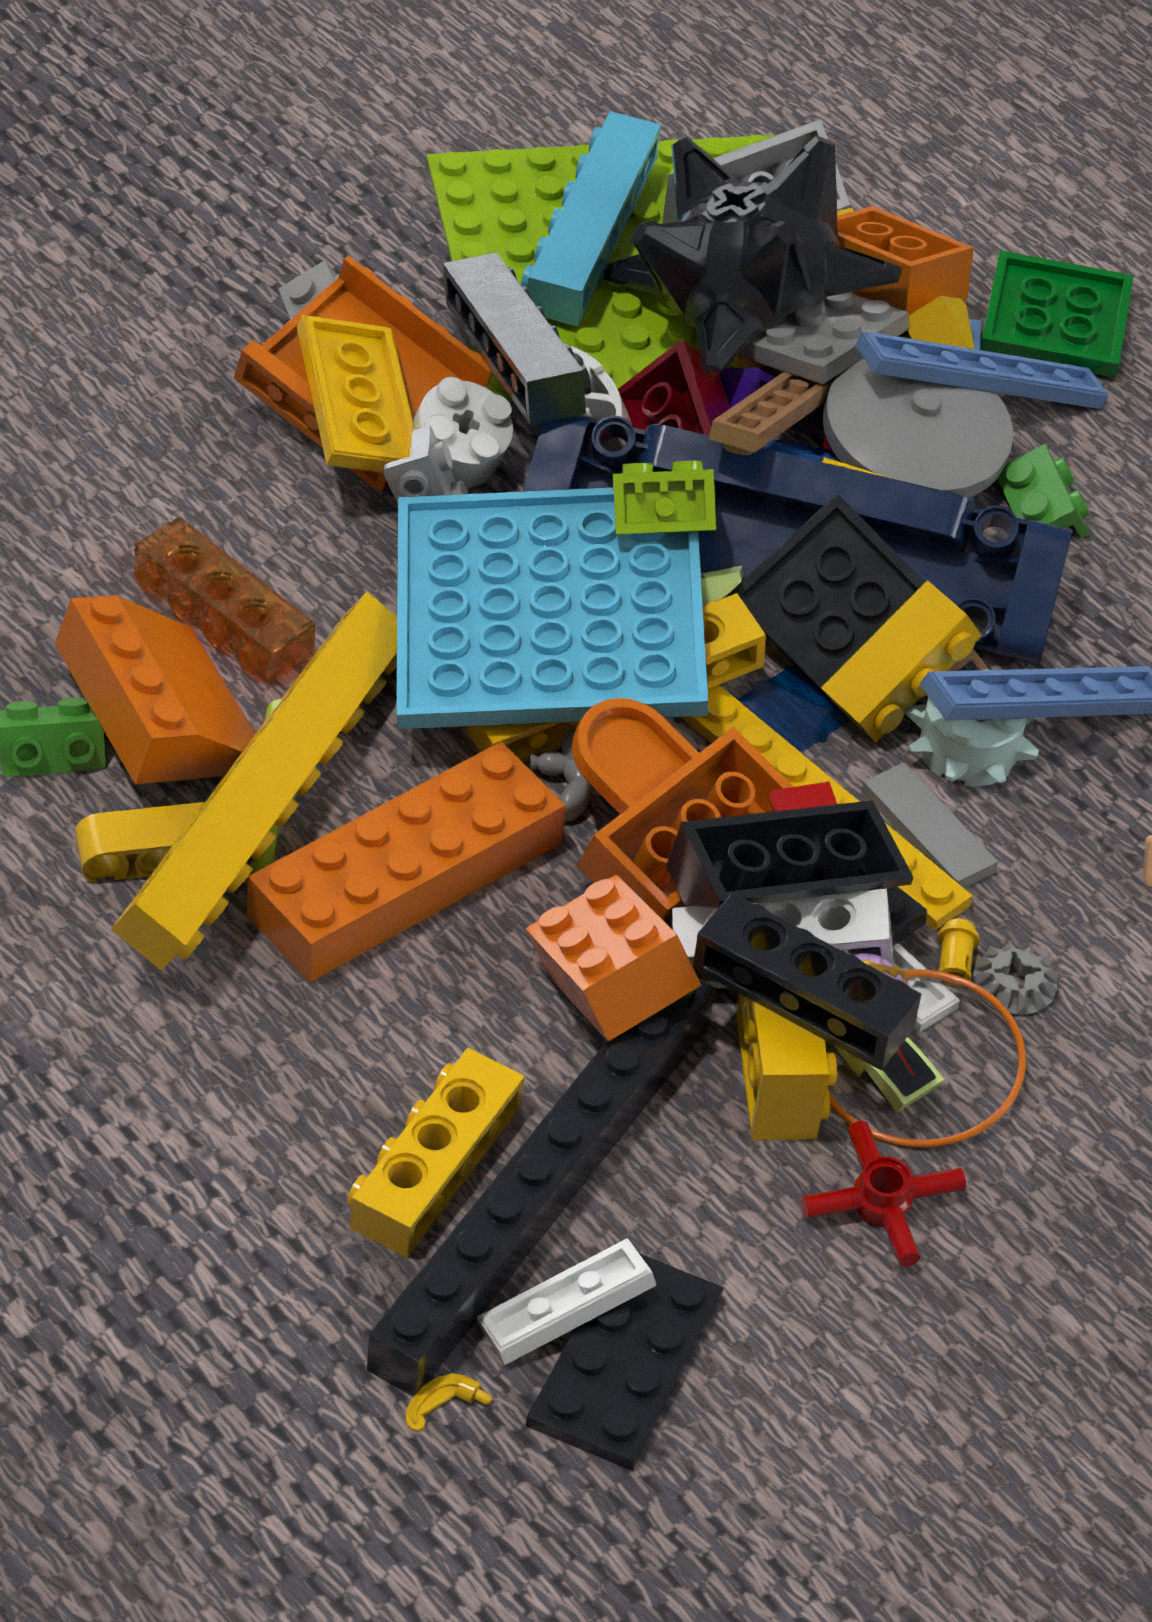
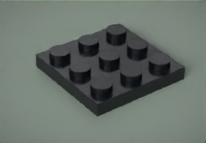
[728,493,925,703]

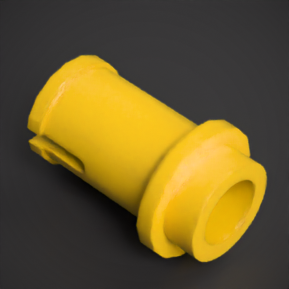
[937,918,980,988]

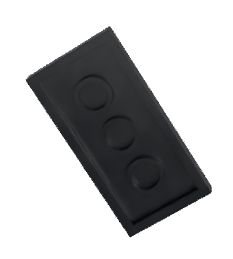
[526,1253,724,1471]

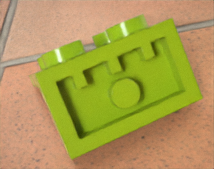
[613,461,716,535]

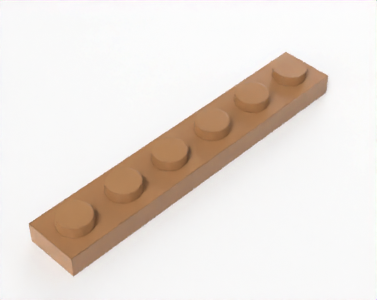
[709,371,836,455]

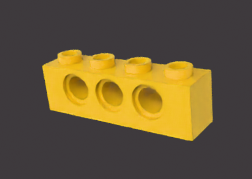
[347,1047,525,1258]

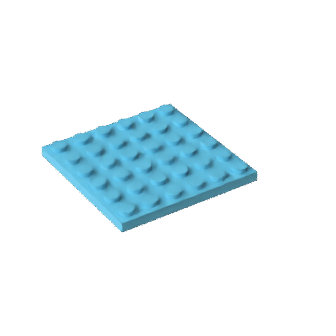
[397,488,709,729]

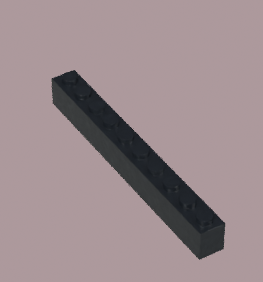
[367,979,716,1397]

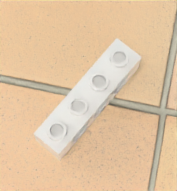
[672,889,894,988]

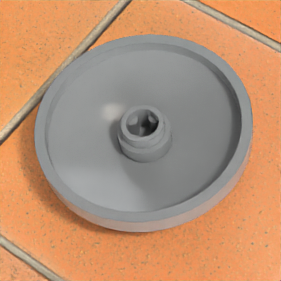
[823,358,1013,498]

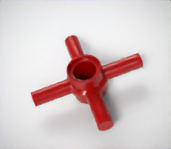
[801,1121,966,1267]

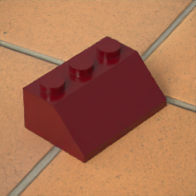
[618,339,731,436]

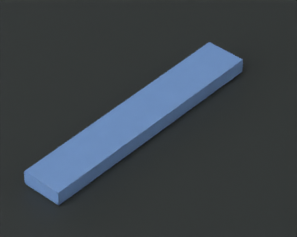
[855,331,1109,409]
[920,666,1152,721]

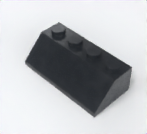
[666,800,914,908]

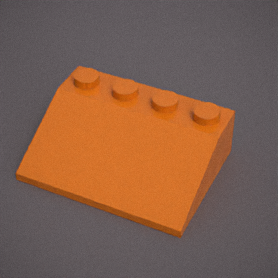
[55,595,256,784]

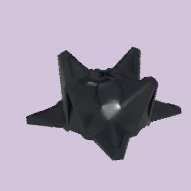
[603,136,903,372]

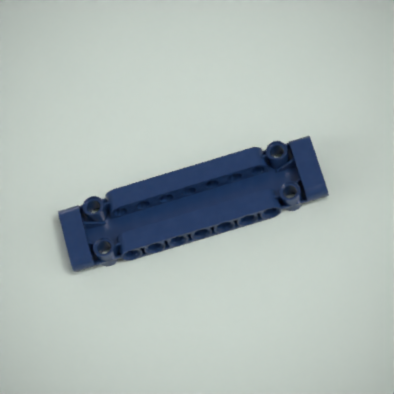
[523,415,1073,665]

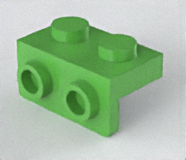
[998,444,1091,538]
[0,697,106,777]

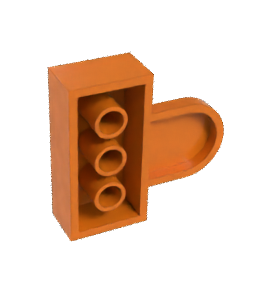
[572,698,793,925]

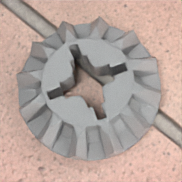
[973,941,1059,1015]

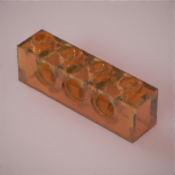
[134,516,316,685]

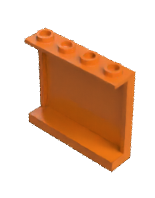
[233,255,493,492]

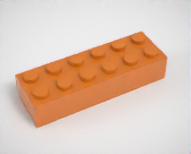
[246,741,566,983]

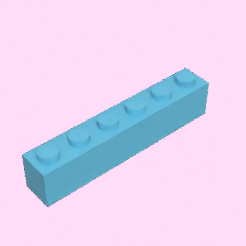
[521,111,661,326]

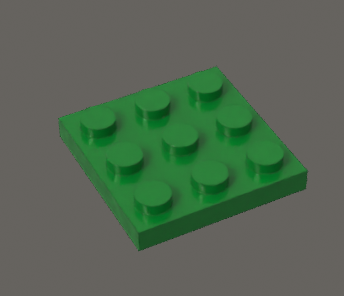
[980,250,1134,378]

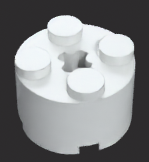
[413,377,513,489]

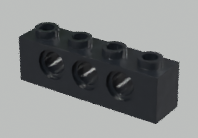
[693,892,922,1070]

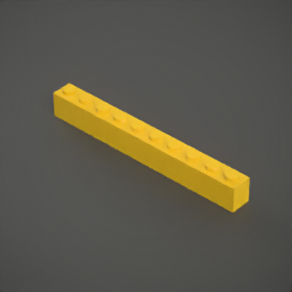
[110,591,397,971]

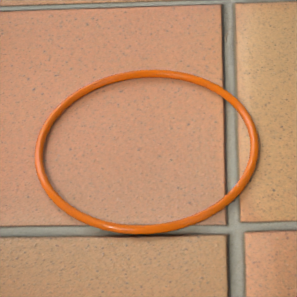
[829,969,1026,1148]

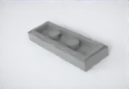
[862,762,998,888]

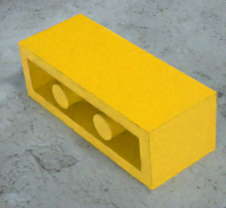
[821,580,982,743]

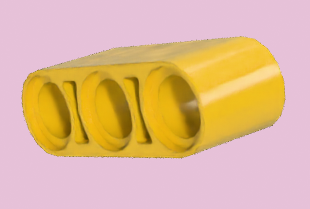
[75,802,205,882]

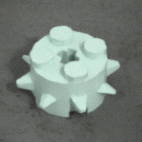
[905,669,1039,787]

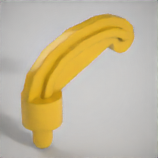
[405,1373,492,1431]

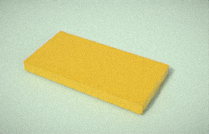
[297,315,415,473]

